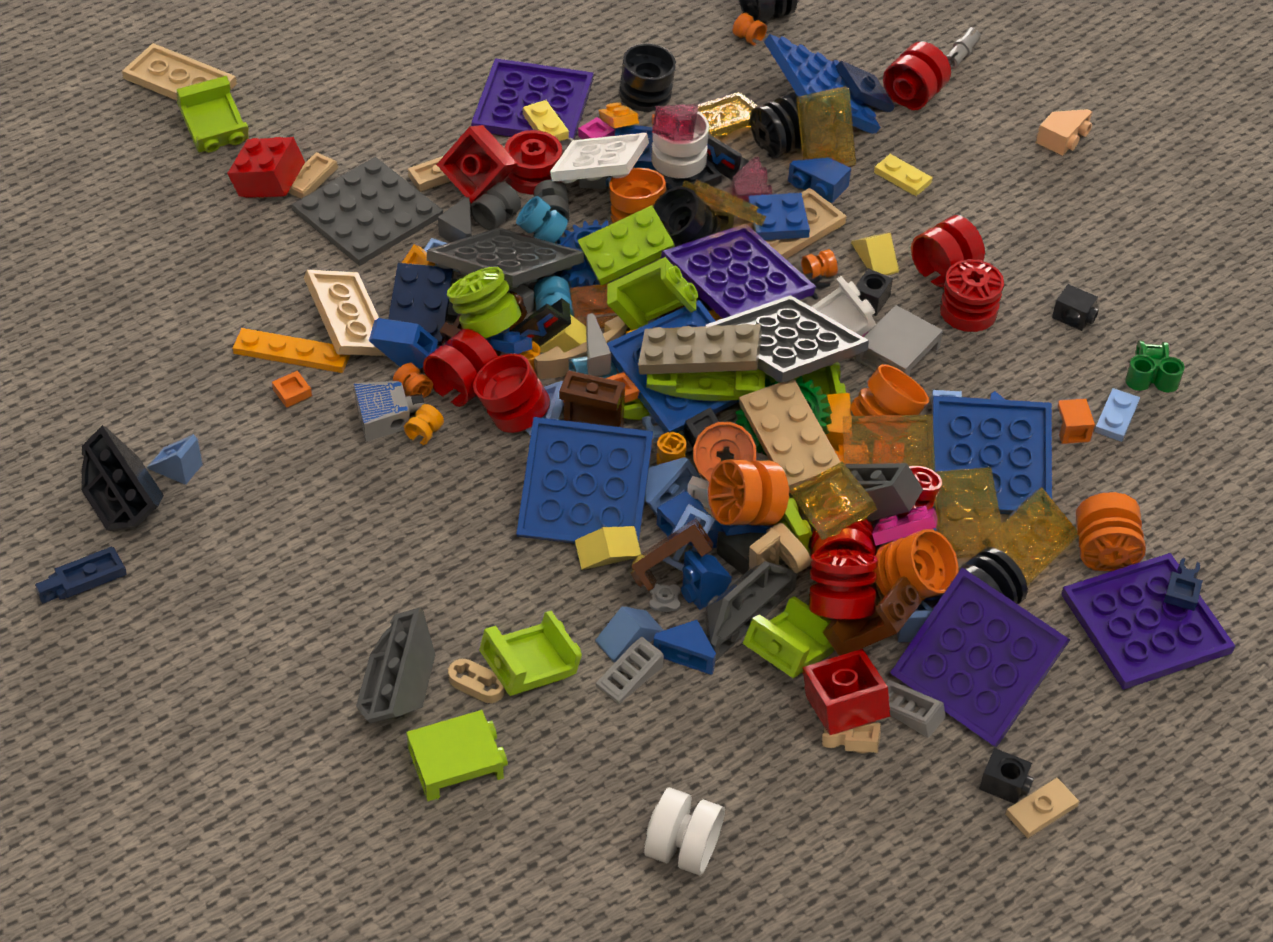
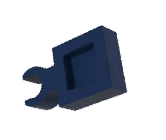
[1164,558,1203,611]

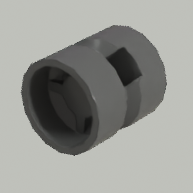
[534,180,569,222]
[470,182,521,230]

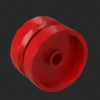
[504,130,562,195]

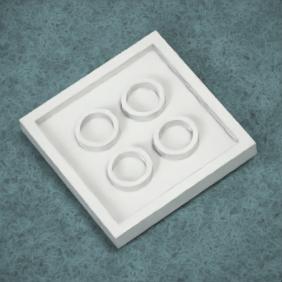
[550,133,649,183]

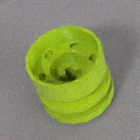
[447,267,521,338]

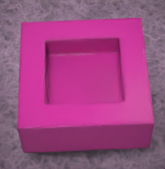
[578,117,615,139]

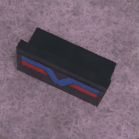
[707,134,753,182]
[509,298,571,347]

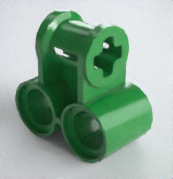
[1125,340,1185,393]

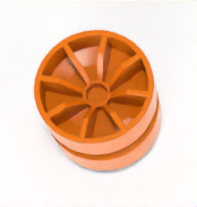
[708,460,789,526]

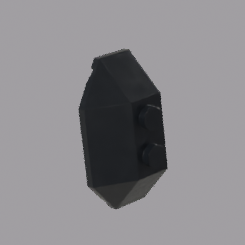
[81,425,164,532]

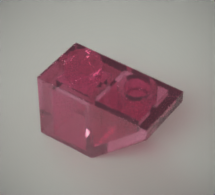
[652,104,698,141]
[731,157,772,213]

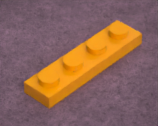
[233,328,350,373]

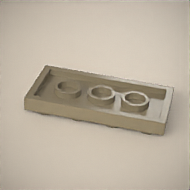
[638,324,762,374]

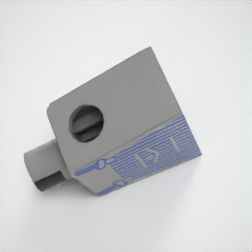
[354,381,424,442]

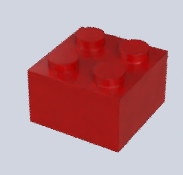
[436,125,518,203]
[227,137,305,198]
[803,648,890,735]

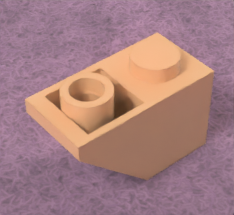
[1036,109,1092,156]

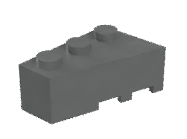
[808,463,923,521]

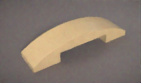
[534,316,628,379]

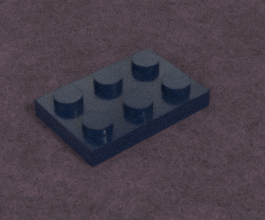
[388,263,454,346]

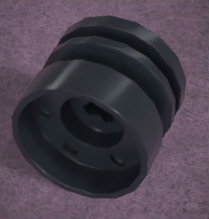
[739,0,798,22]
[619,43,676,112]
[750,92,818,159]
[653,187,721,247]
[958,548,1028,604]

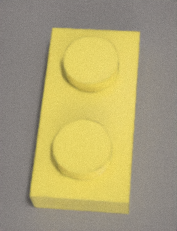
[523,100,569,141]
[874,154,932,196]

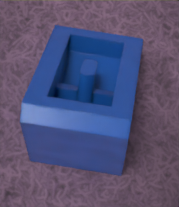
[653,620,716,675]

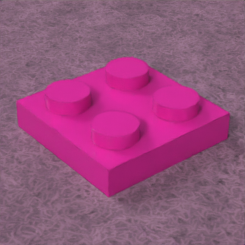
[872,505,938,546]

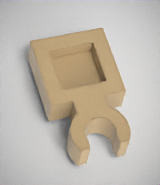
[822,723,881,753]

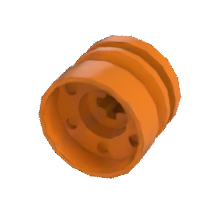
[609,168,666,224]
[850,364,929,442]
[693,422,756,482]
[1076,492,1146,571]
[874,529,959,601]

